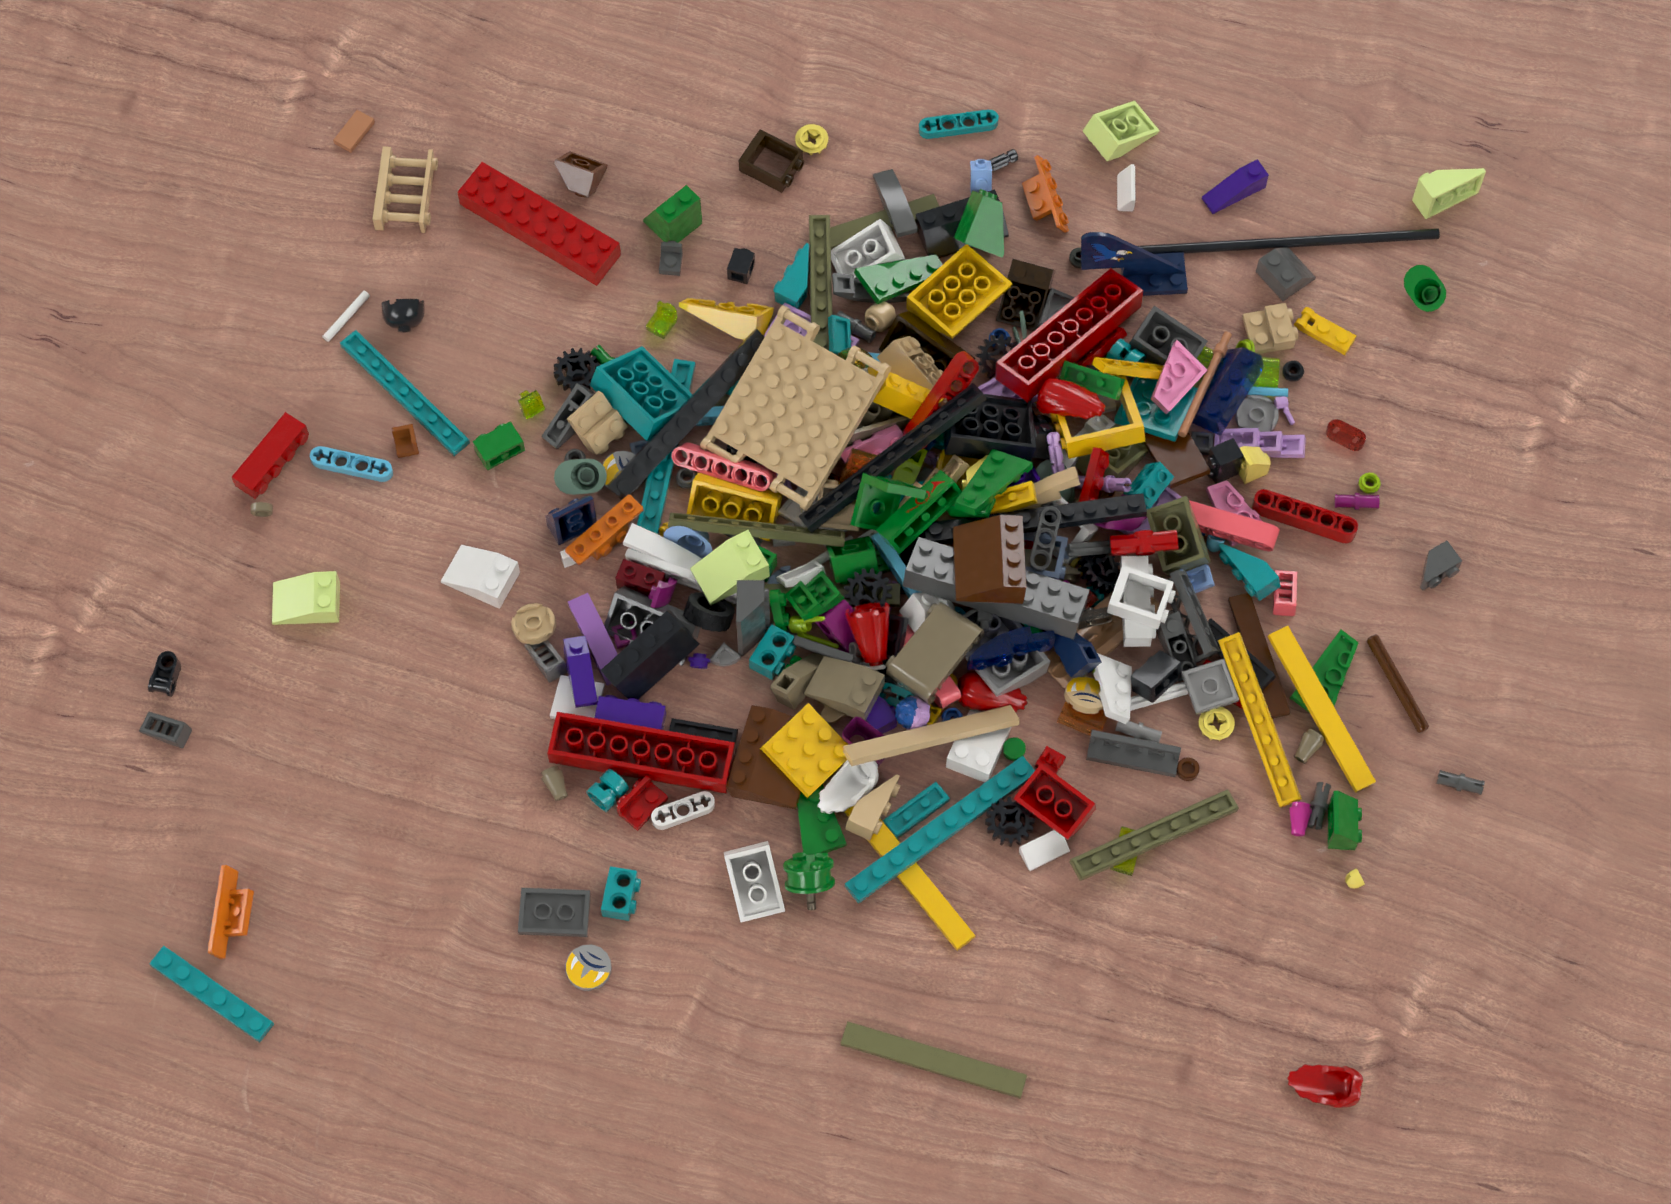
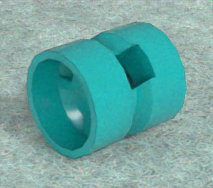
[1106,339,1146,378]
[586,769,629,812]

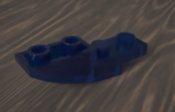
[967,626,1056,671]

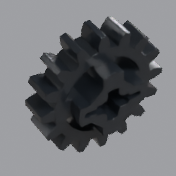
[975,334,1018,379]
[553,348,600,391]
[1078,553,1120,594]
[844,568,893,611]
[985,797,1035,847]

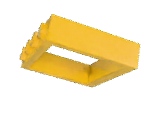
[1050,374,1145,459]

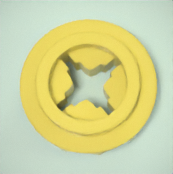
[795,124,828,155]
[1199,707,1235,741]

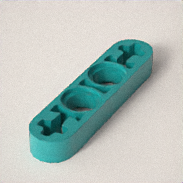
[919,109,999,139]

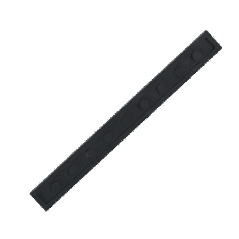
[607,329,765,500]
[798,383,987,533]
[924,493,1147,544]

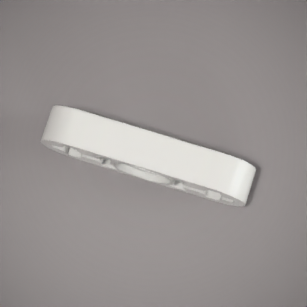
[651,791,715,830]

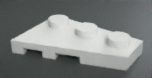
[1093,653,1132,724]

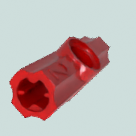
[1110,530,1179,556]

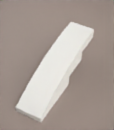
[623,523,702,570]

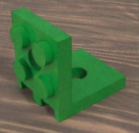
[850,473,926,530]

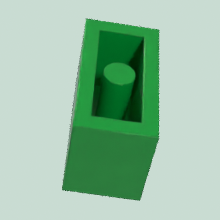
[473,421,525,471]

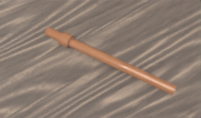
[1178,331,1232,437]

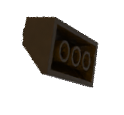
[878,311,976,385]

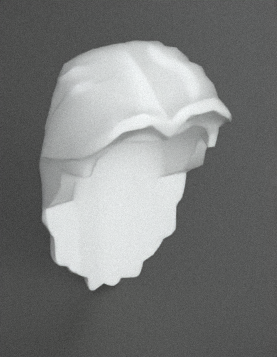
[817,760,879,814]

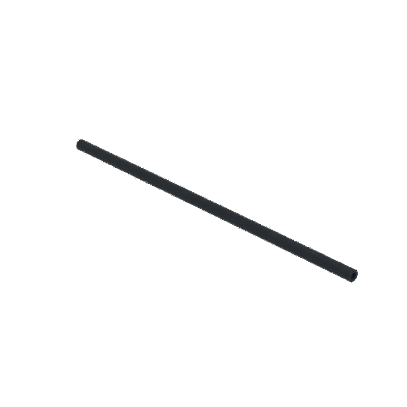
[1138,228,1440,254]

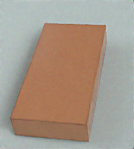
[333,110,375,153]

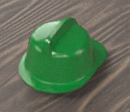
[1404,265,1446,312]

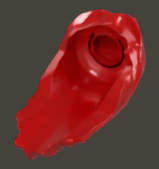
[1036,378,1105,420]
[957,671,1028,713]
[1287,1064,1363,1108]

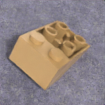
[876,336,943,390]

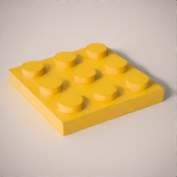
[760,703,848,798]

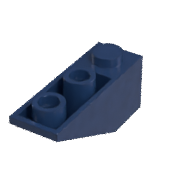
[1044,630,1102,678]

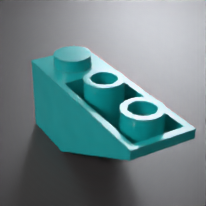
[773,243,809,309]
[1219,543,1281,601]

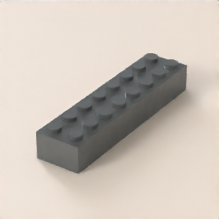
[903,537,1089,639]

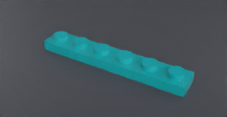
[149,946,274,1043]

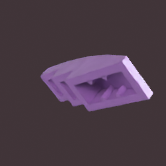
[568,593,618,685]

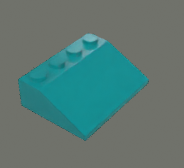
[590,346,693,441]

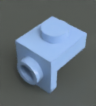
[970,159,992,193]
[1180,564,1215,593]

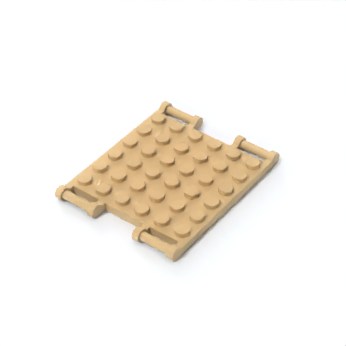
[700,305,891,511]

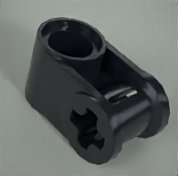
[148,651,181,697]

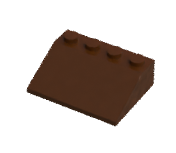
[953,515,1027,604]
[726,705,801,810]

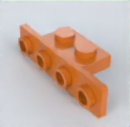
[1022,155,1069,233]
[565,495,643,565]
[208,865,254,959]

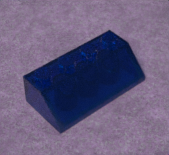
[1192,347,1264,436]

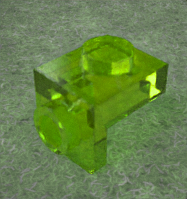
[646,301,678,339]

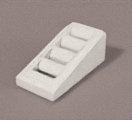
[776,560,826,587]

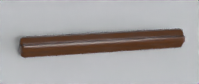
[1367,634,1429,733]

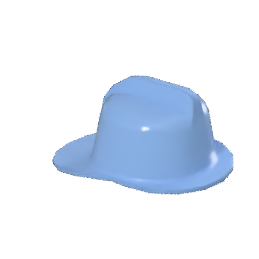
[664,526,712,559]

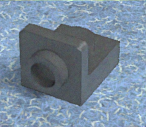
[659,241,683,276]

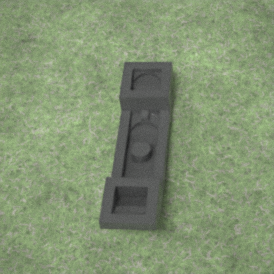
[832,273,916,303]

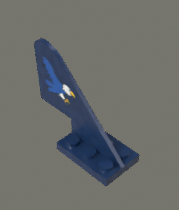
[1081,232,1188,296]

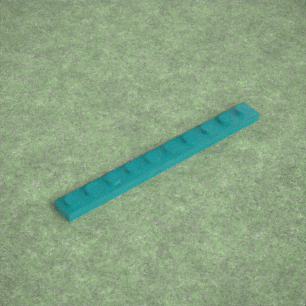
[632,359,696,552]
[844,756,1035,904]

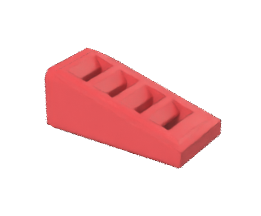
[1273,570,1297,616]

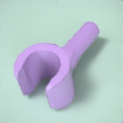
[1274,396,1295,425]

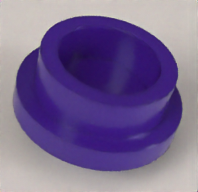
[688,653,711,669]

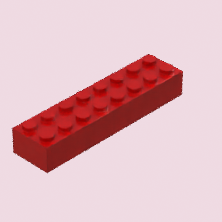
[457,162,621,286]
[995,268,1143,402]
[547,712,735,794]

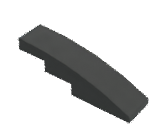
[873,169,918,238]

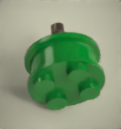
[783,853,835,910]

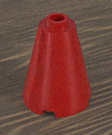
[845,603,890,666]

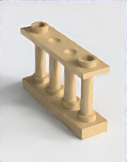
[373,147,438,233]

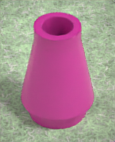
[1289,802,1312,836]

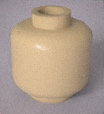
[865,301,896,332]

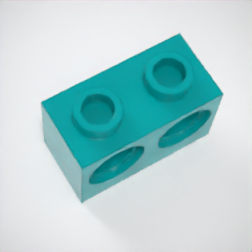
[1124,462,1174,509]
[749,624,796,680]
[601,866,641,921]

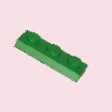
[1059,361,1125,400]

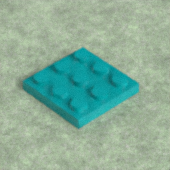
[1114,377,1198,442]

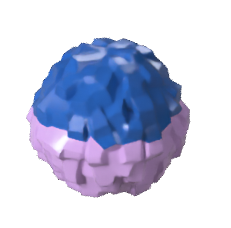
[895,696,930,730]

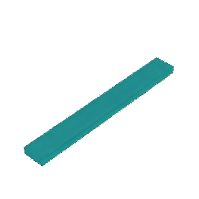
[340,330,470,456]

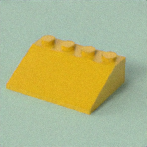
[906,244,1012,339]

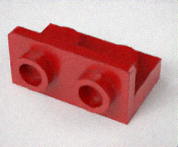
[616,775,668,831]

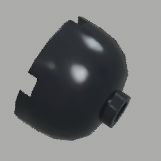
[381,299,425,333]

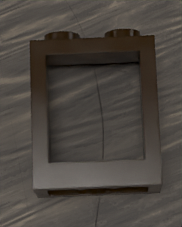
[738,129,805,193]

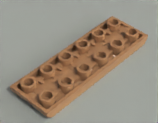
[1042,592,1160,689]

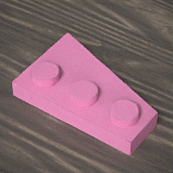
[1151,340,1207,414]
[840,424,904,476]
[1206,480,1263,547]

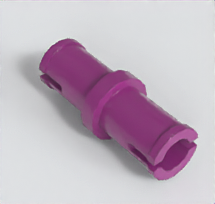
[1334,493,1380,510]

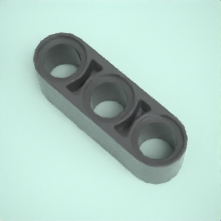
[1029,506,1061,572]

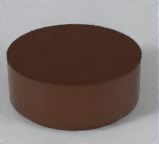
[1176,757,1200,781]

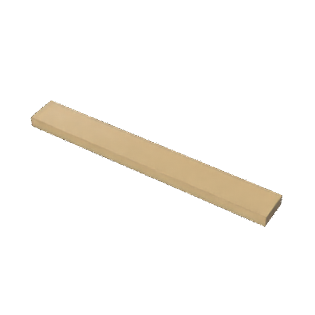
[843,705,1020,766]

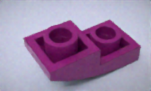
[648,577,678,608]

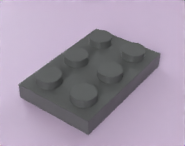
[518,888,591,937]

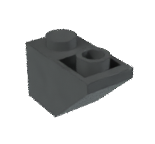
[1420,540,1462,590]

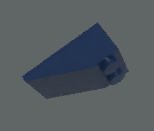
[545,496,597,545]

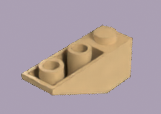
[845,775,901,841]

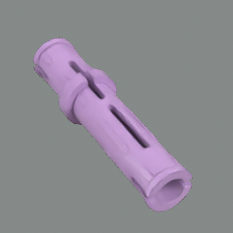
[1074,475,1132,493]

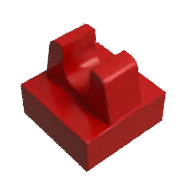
[1035,746,1066,774]

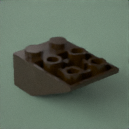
[996,259,1055,331]

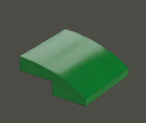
[785,571,844,621]

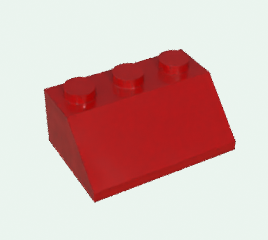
[1013,763,1096,840]

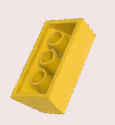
[868,366,943,419]
[687,472,783,541]

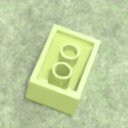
[1083,101,1160,161]
[1412,168,1486,219]
[690,530,770,605]
[272,571,340,625]

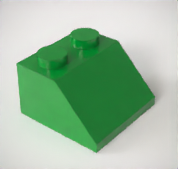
[826,536,879,584]
[1328,791,1362,850]

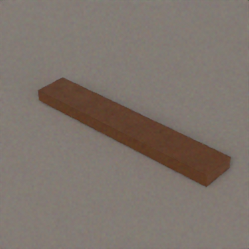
[1228,593,1290,719]

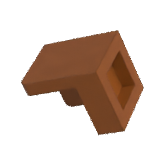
[391,424,419,458]

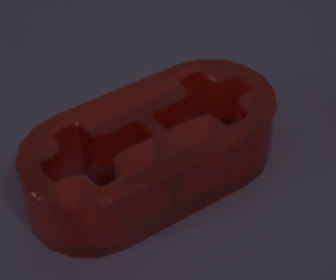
[1326,419,1366,451]

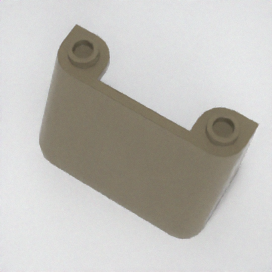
[885,602,984,706]

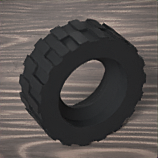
[683,592,735,632]

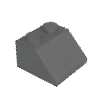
[1256,247,1316,301]

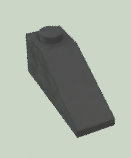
[541,383,595,449]

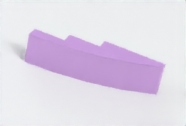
[1214,428,1306,458]

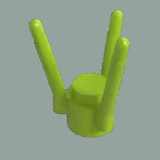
[789,616,839,648]

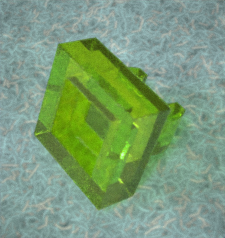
[518,390,545,420]

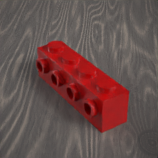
[232,412,309,499]

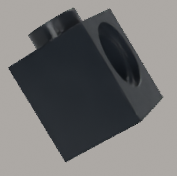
[727,248,755,285]

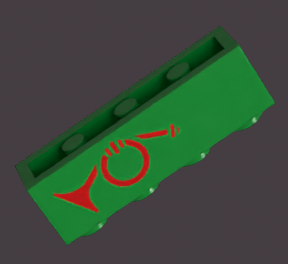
[876,470,962,554]

